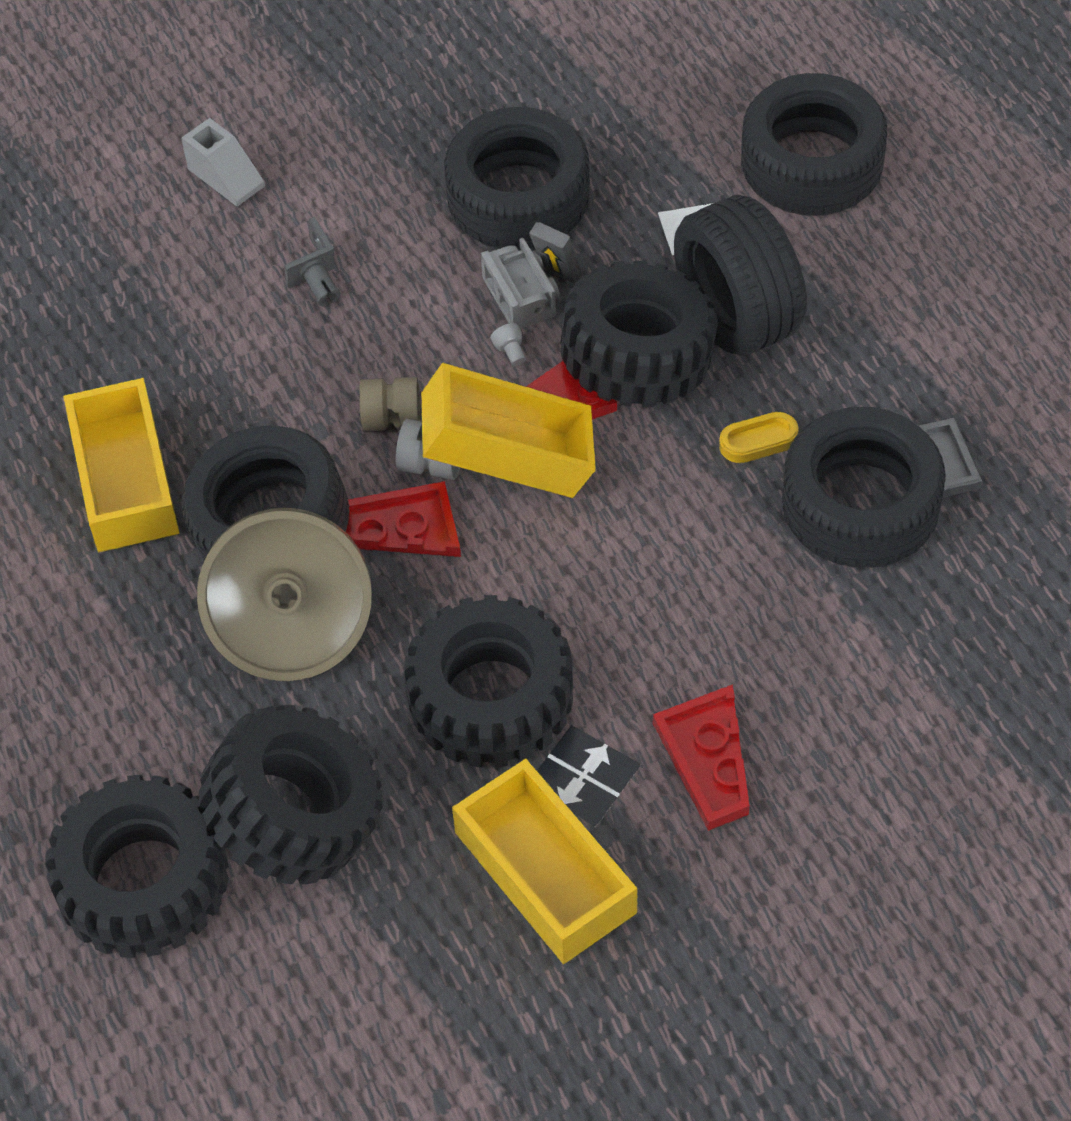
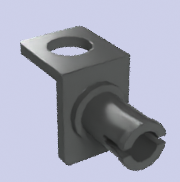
[285,217,341,307]

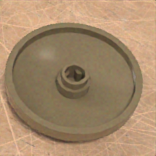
[197,508,372,681]

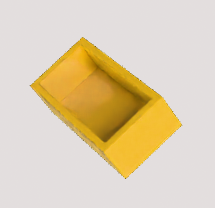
[421,363,596,498]
[63,378,180,553]
[452,758,637,965]

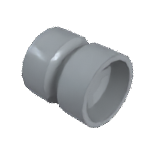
[396,419,460,480]

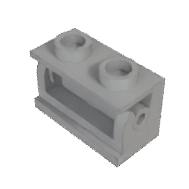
[481,238,560,329]

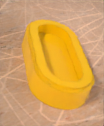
[719,412,799,463]

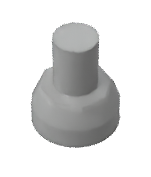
[490,323,526,367]

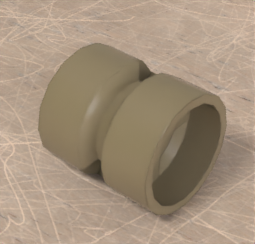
[360,377,420,431]

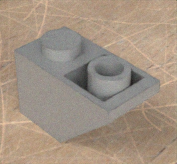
[181,118,265,207]

